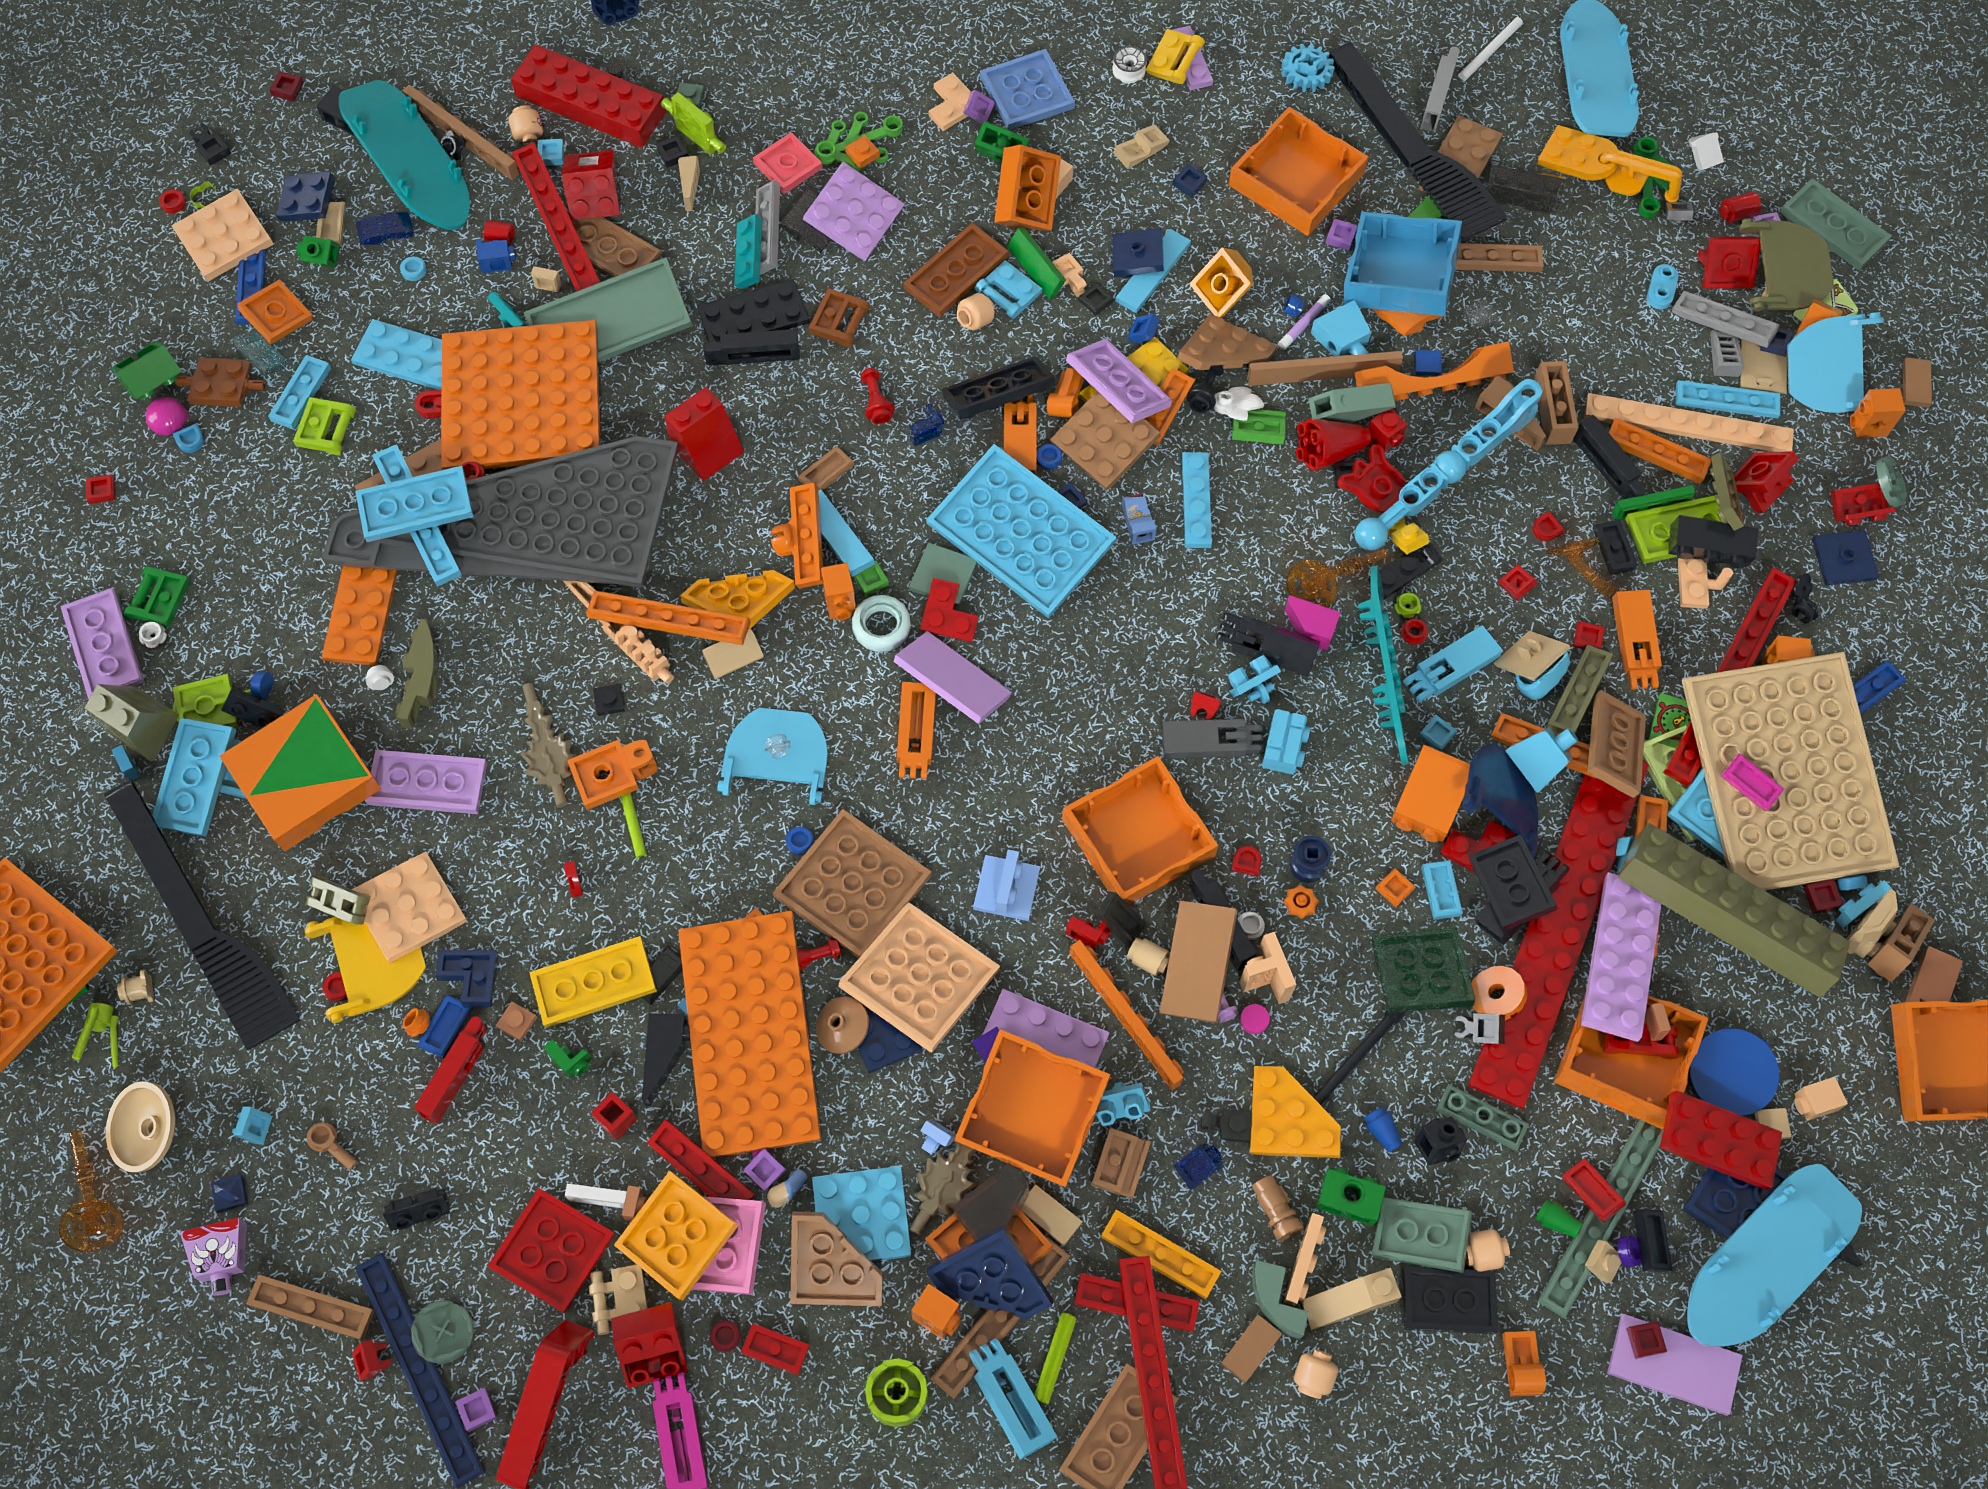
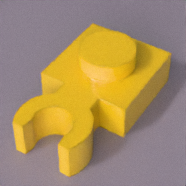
[1388,518,1429,554]

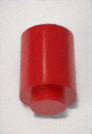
[1720,192,1761,223]

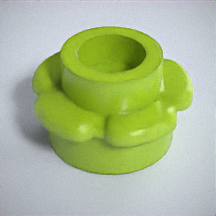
[1395,593,1421,618]

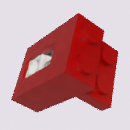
[562,150,620,220]

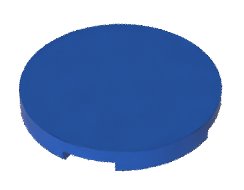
[1689,1029,1779,1116]

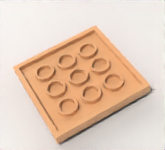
[838,902,1000,1053]

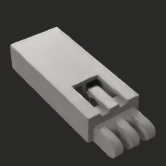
[1420,47,1460,132]

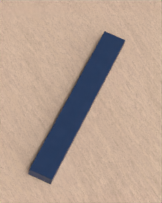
[355,1252,486,1489]

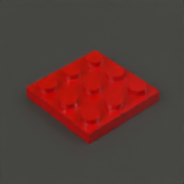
[487,1188,615,1314]

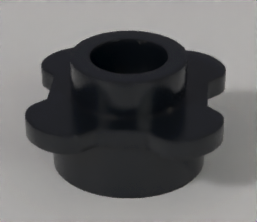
[440,130,466,160]

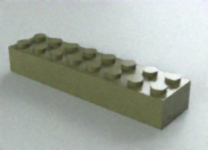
[1618,823,1850,998]

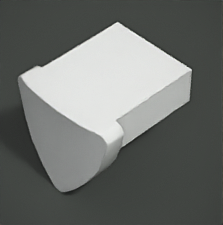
[1688,133,1724,170]

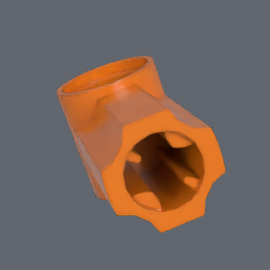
[1047,368,1084,418]

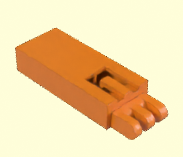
[1004,394,1036,475]
[1612,590,1662,690]
[897,682,936,779]

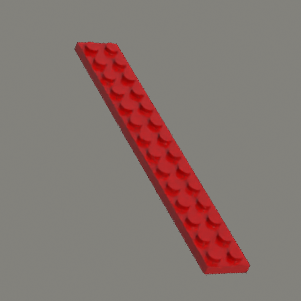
[1468,761,1649,1110]

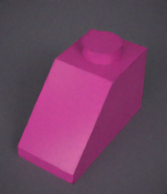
[1285,595,1341,650]

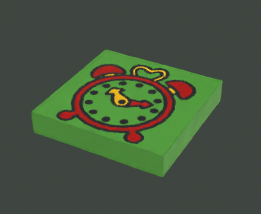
[1648,693,1691,748]

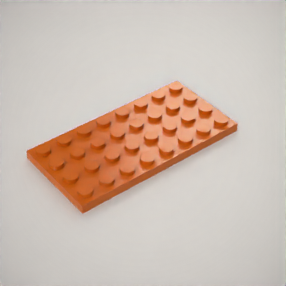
[678,911,822,1158]

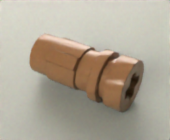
[1252,1175,1304,1242]

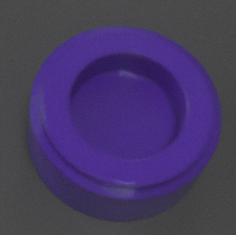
[1617,1235,1642,1268]

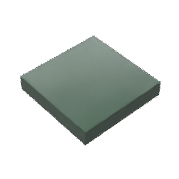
[909,543,978,607]

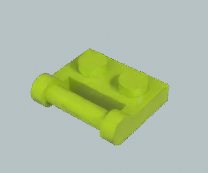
[293,397,356,455]

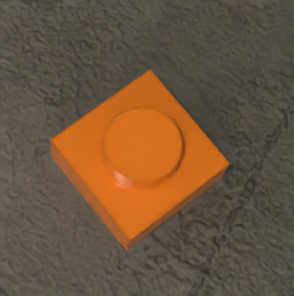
[845,135,880,169]

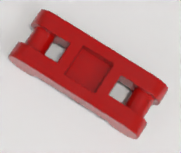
[1602,1024,1679,1059]

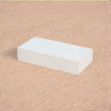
[565,1184,627,1208]

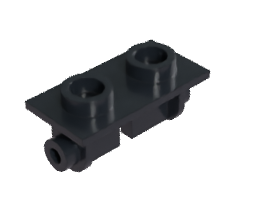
[221,688,284,728]
[383,1187,450,1231]

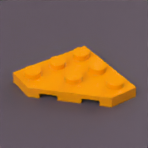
[680,570,795,629]
[1250,1066,1341,1158]

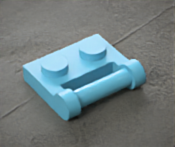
[975,260,1042,319]

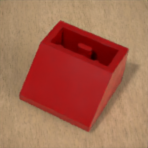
[611,1302,688,1388]

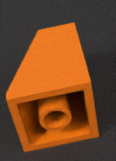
[1391,745,1470,843]

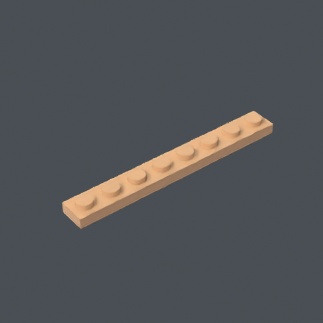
[1584,393,1794,452]

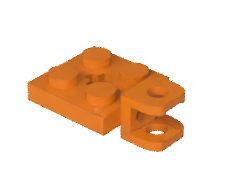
[567,739,658,810]

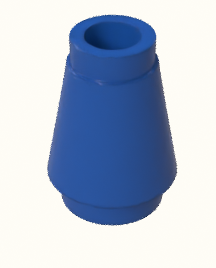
[1363,1106,1403,1152]

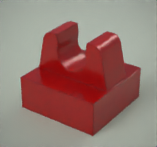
[1191,690,1223,720]
[352,1340,391,1382]

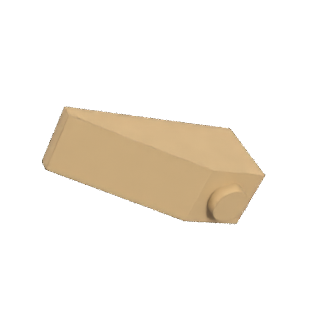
[1301,1268,1402,1330]

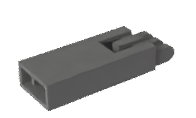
[1161,719,1265,759]

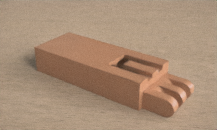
[1905,946,1963,1002]

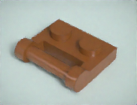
[809,288,870,348]

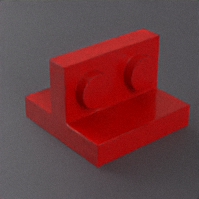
[1697,236,1761,289]
[1734,451,1799,513]

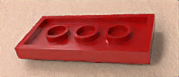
[1660,1090,1782,1190]

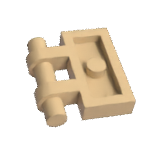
[589,1264,648,1335]

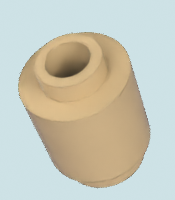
[1127,937,1169,976]

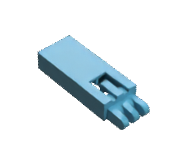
[1403,625,1503,703]
[969,1338,1057,1460]

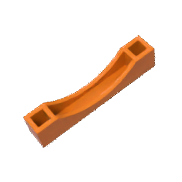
[1354,342,1514,401]

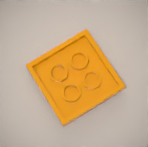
[614,1171,739,1301]

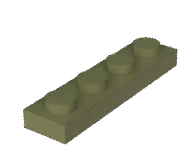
[1710,452,1744,531]
[1547,645,1613,734]

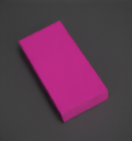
[1720,753,1784,811]

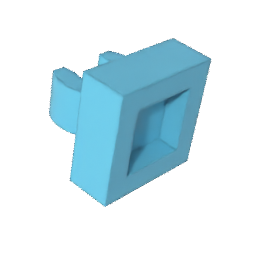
[232,1107,273,1145]

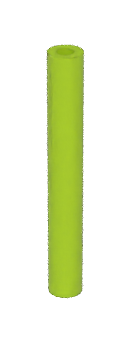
[621,793,647,859]

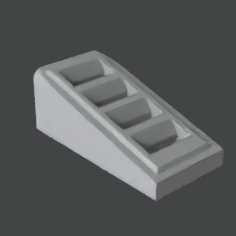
[1710,330,1744,377]

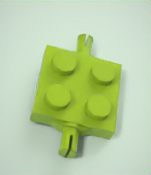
[661,92,726,155]
[172,674,252,728]

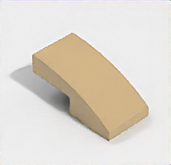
[1113,124,1170,169]

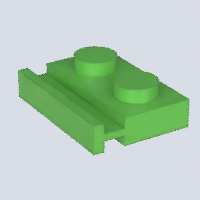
[1232,409,1286,445]

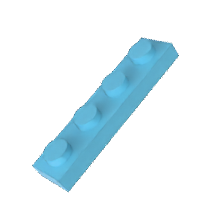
[1182,452,1212,548]

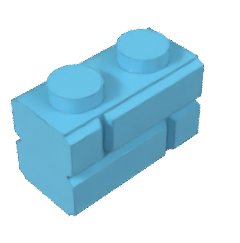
[1262,709,1311,775]

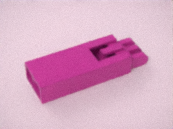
[652,1372,709,1489]

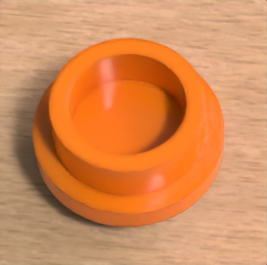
[402,1008,430,1037]

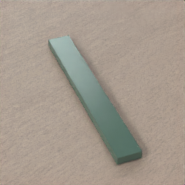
[1537,1119,1663,1318]

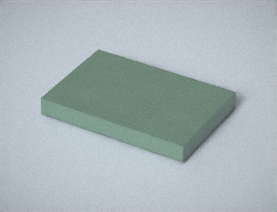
[1372,1197,1473,1273]

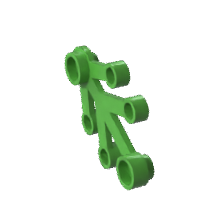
[814,112,903,172]

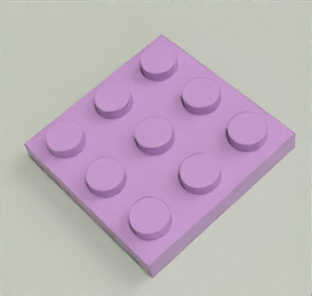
[803,162,905,261]

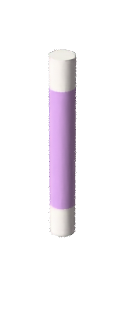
[1277,294,1331,350]

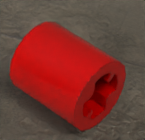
[483,219,515,246]

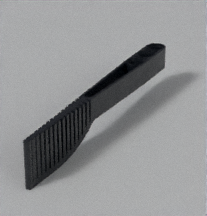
[1329,42,1507,241]
[104,779,300,1051]

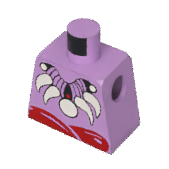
[181,1218,247,1296]

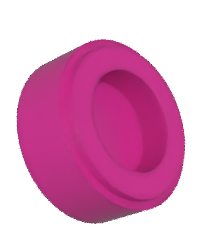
[1240,1004,1270,1034]

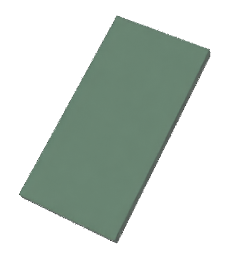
[524,257,693,363]

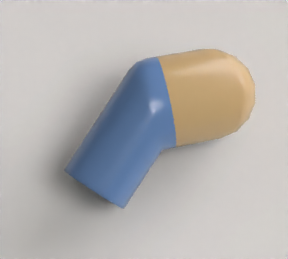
[767,1169,807,1208]

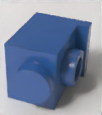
[476,239,516,273]

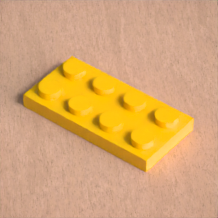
[1079,337,1189,403]
[529,936,657,1028]

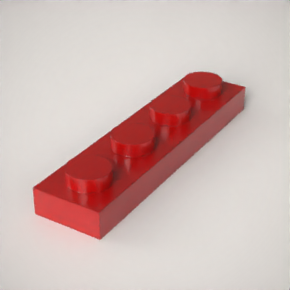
[647,1119,756,1200]
[1074,1273,1200,1333]

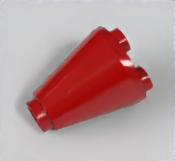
[1296,418,1371,471]

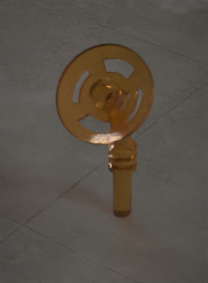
[1546,538,1621,599]
[1286,548,1387,608]
[59,1130,124,1252]

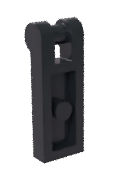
[1368,543,1443,600]

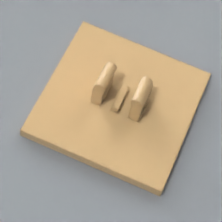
[1493,631,1570,681]

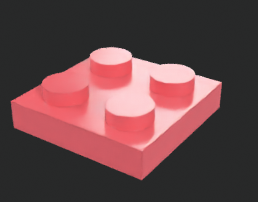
[753,132,822,194]

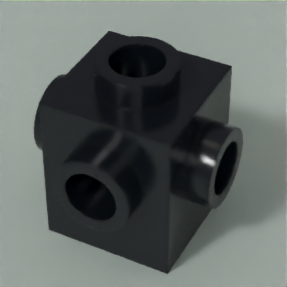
[1414,1117,1467,1166]

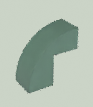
[1252,1260,1309,1340]

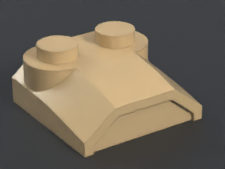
[1847,889,1898,958]

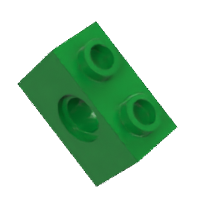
[1315,1167,1386,1226]

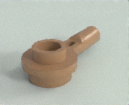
[307,1122,358,1171]

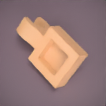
[1052,253,1087,297]

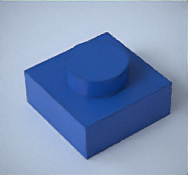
[1127,313,1160,343]

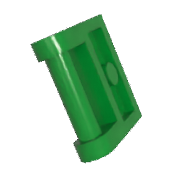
[123,567,191,627]

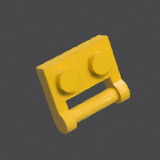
[1146,29,1205,84]

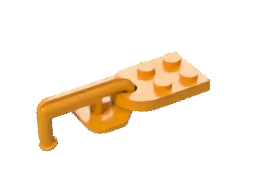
[1538,125,1682,202]

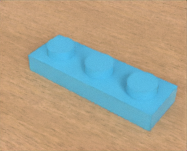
[268,355,331,430]

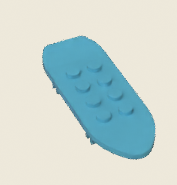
[1560,0,1639,137]
[1687,1164,1862,1347]

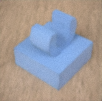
[921,1119,957,1154]

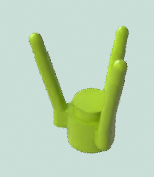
[72,1003,119,1068]

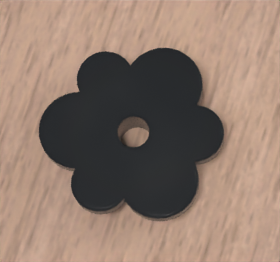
[1793,573,1813,600]

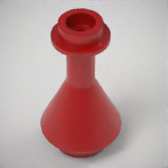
[860,368,895,425]
[798,938,841,971]

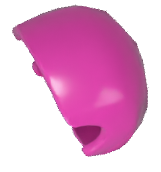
[145,397,189,436]

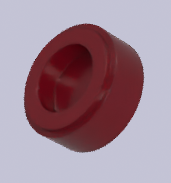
[710,1320,741,1352]

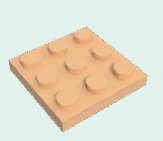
[172,189,274,282]
[351,851,467,964]

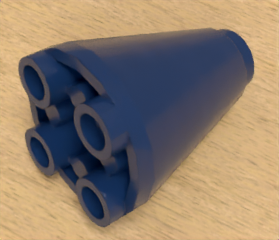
[590,0,639,26]

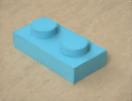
[1835,880,1892,928]

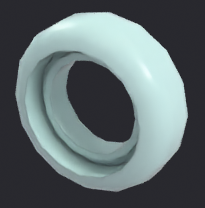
[852,595,911,652]

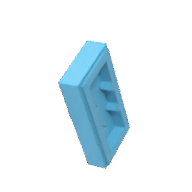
[1421,860,1463,920]

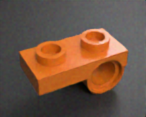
[1502,1331,1546,1397]

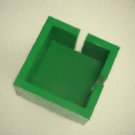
[110,341,182,400]

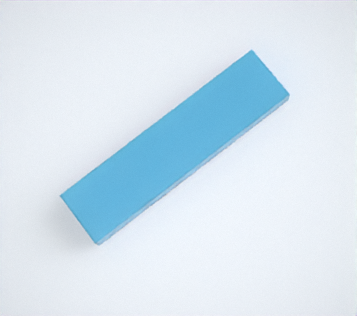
[1115,229,1191,313]
[1676,380,1780,418]
[818,489,875,577]

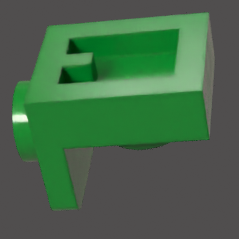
[544,1039,592,1078]

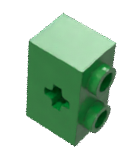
[975,121,1030,162]

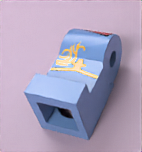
[1122,493,1156,545]

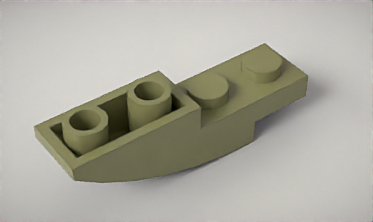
[396,619,439,730]

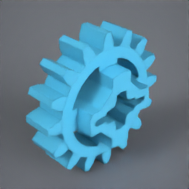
[1281,44,1334,92]

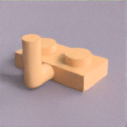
[1678,558,1733,609]

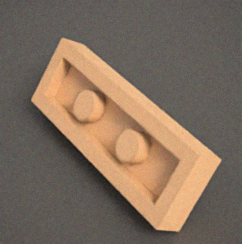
[1282,1213,1326,1307]

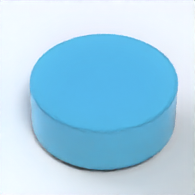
[400,256,427,281]

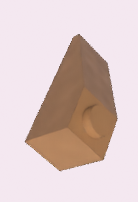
[1475,376,1546,451]
[1867,903,1935,983]

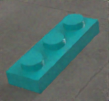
[734,214,762,289]

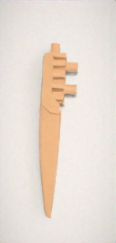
[563,581,674,684]

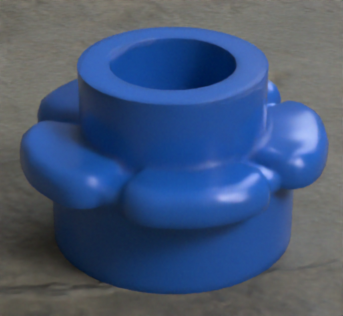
[1283,294,1304,318]

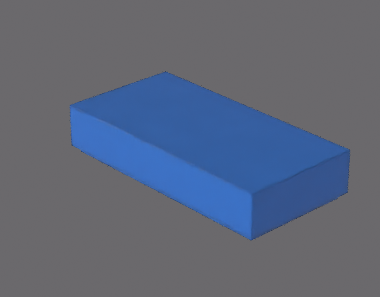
[417,995,473,1059]

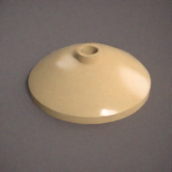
[106,1082,176,1172]

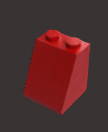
[664,387,744,481]

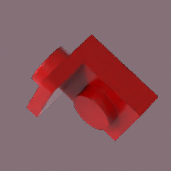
[1065,916,1112,951]

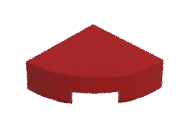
[563,861,583,898]

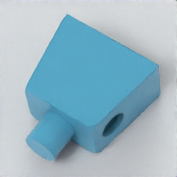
[1311,300,1371,356]
[1505,727,1578,793]

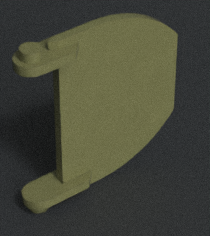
[1739,218,1834,311]

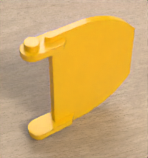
[305,917,426,1023]

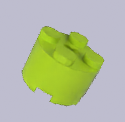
[865,1358,928,1427]

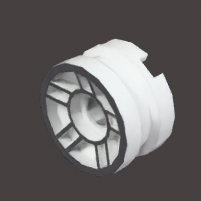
[1112,46,1147,84]

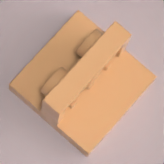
[1239,932,1297,1004]

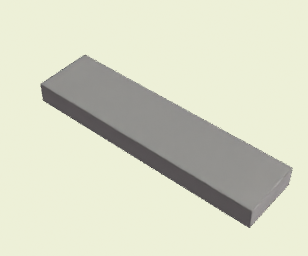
[755,180,780,274]
[1672,291,1779,348]

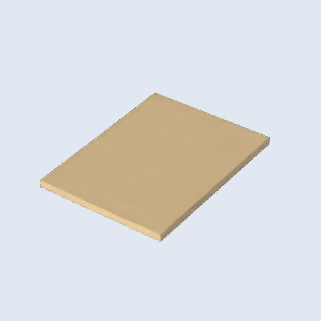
[1682,652,1900,891]

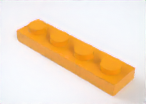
[1101,1210,1221,1300]

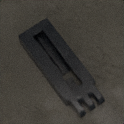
[703,329,800,365]
[1573,415,1645,499]
[1216,613,1321,677]
[1475,851,1570,946]
[1189,869,1257,971]

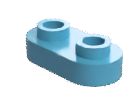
[1647,264,1679,309]

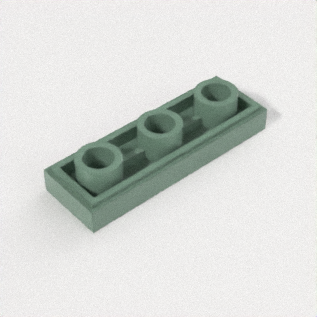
[1435,1084,1529,1151]

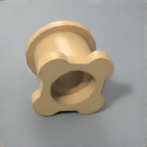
[117,970,154,1005]

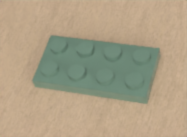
[1779,178,1892,270]

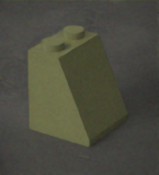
[85,684,179,762]

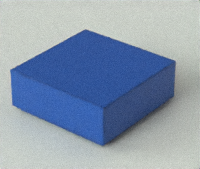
[1414,350,1442,376]

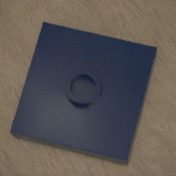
[1112,228,1164,277]
[1812,530,1879,586]

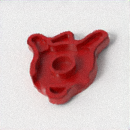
[1337,444,1410,513]

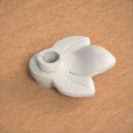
[1214,387,1264,421]

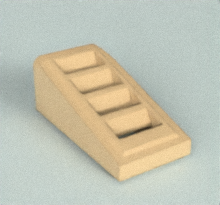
[678,156,700,212]

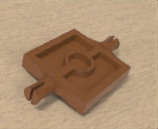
[175,357,266,407]

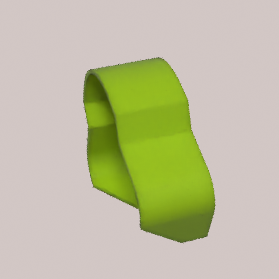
[190,181,216,209]

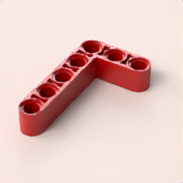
[496,1320,595,1489]

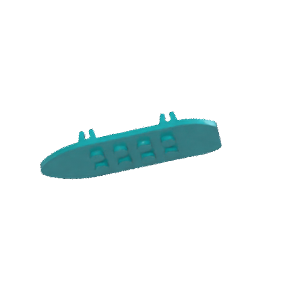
[339,80,470,230]
[1358,565,1409,766]

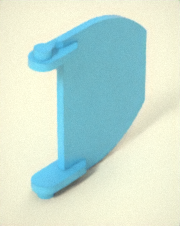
[1787,312,1884,413]
[718,708,827,805]

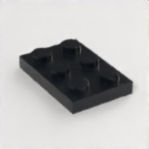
[1468,834,1557,931]
[1403,1267,1498,1335]

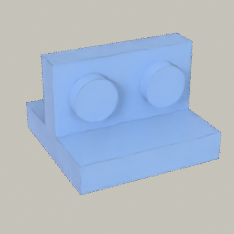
[973,850,1040,921]

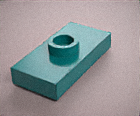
[487,292,528,328]

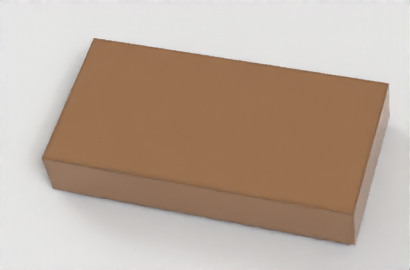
[1903,357,1932,408]
[798,445,854,491]
[1221,1315,1282,1383]

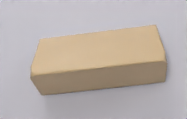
[702,628,764,679]

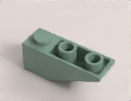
[1308,383,1396,423]

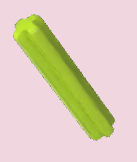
[1034,1313,1076,1404]

